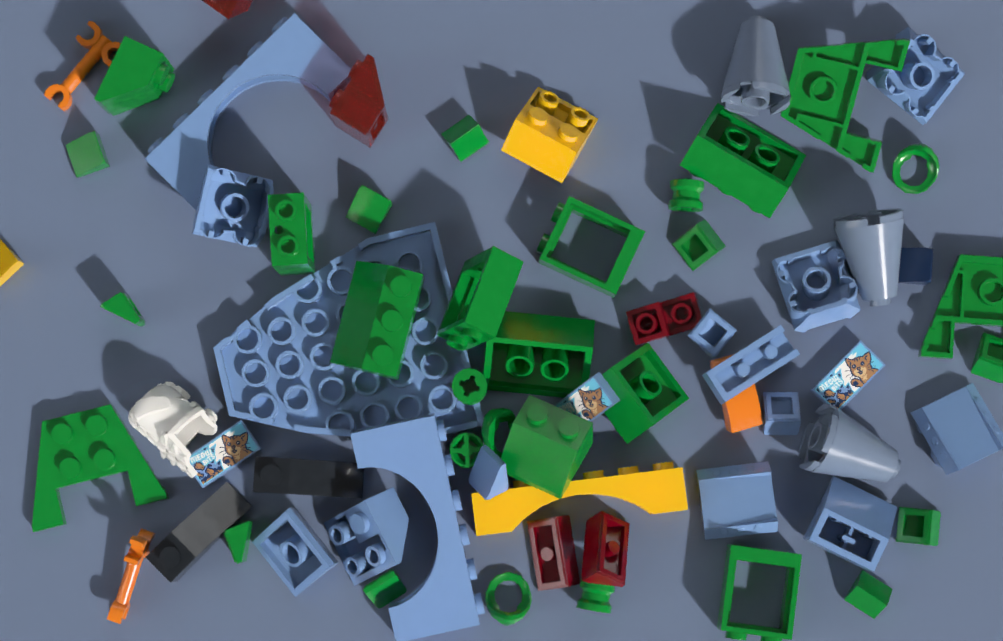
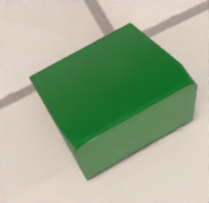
[66,131,110,178]
[346,184,393,234]
[672,220,725,271]
[100,292,146,327]
[971,332,1003,383]
[896,507,941,546]
[224,521,253,564]
[363,569,407,608]

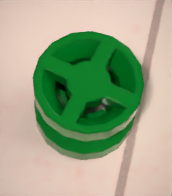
[668,179,705,212]
[452,368,487,405]
[450,432,484,468]
[576,580,615,613]

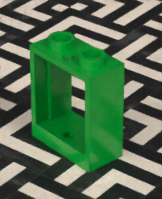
[268,192,316,276]
[536,196,645,298]
[437,246,523,351]
[717,544,802,641]

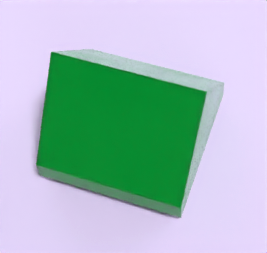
[441,115,489,162]
[843,570,893,619]

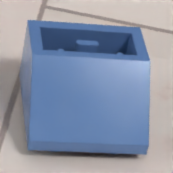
[803,476,897,572]

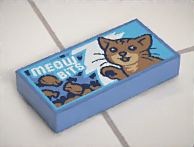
[810,340,885,410]
[554,372,620,422]
[189,420,262,489]

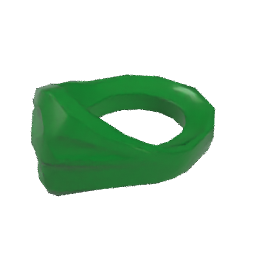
[892,143,940,194]
[482,408,516,458]
[485,572,532,626]

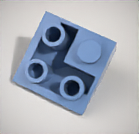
[324,487,409,586]

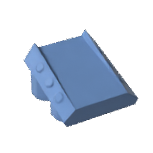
[866,27,965,125]
[192,165,274,247]
[772,240,861,333]
[910,383,1003,475]
[696,461,778,540]

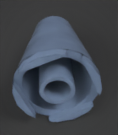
[721,15,791,116]
[833,209,904,306]
[798,403,901,483]

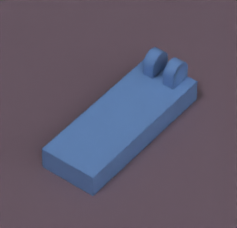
[702,325,800,405]

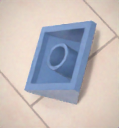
[252,507,338,597]

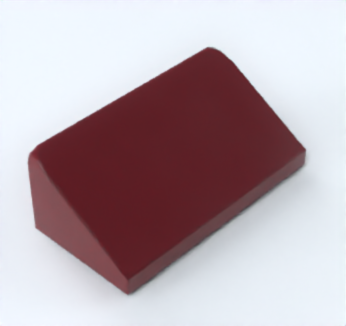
[581,511,630,587]
[527,515,580,591]

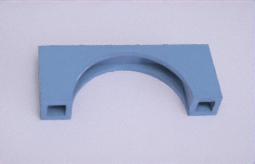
[145,13,355,210]

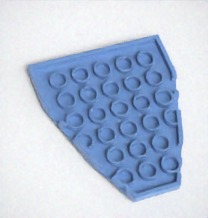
[213,222,483,437]

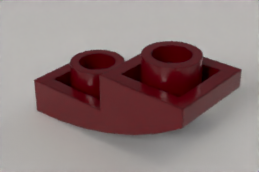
[626,292,703,345]

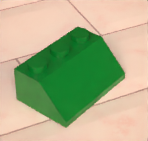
[680,103,806,218]
[330,261,425,380]
[483,311,595,398]

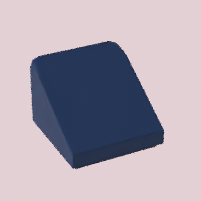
[898,248,933,285]

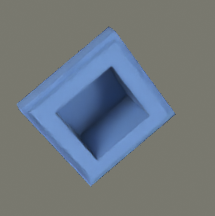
[688,308,737,359]
[763,392,801,435]
[469,445,509,500]

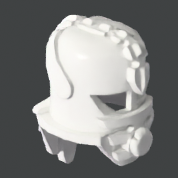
[128,382,218,478]

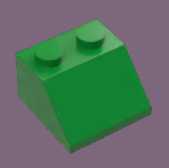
[94,36,175,116]
[602,343,689,444]
[501,395,593,499]

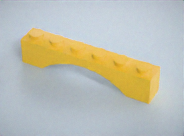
[471,461,688,536]

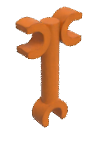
[44,21,121,111]
[107,528,155,624]

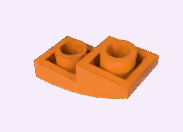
[710,353,763,433]

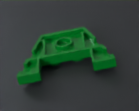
[781,38,910,173]
[918,254,1003,359]
[32,404,169,532]

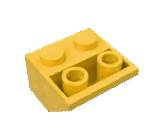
[501,87,598,183]

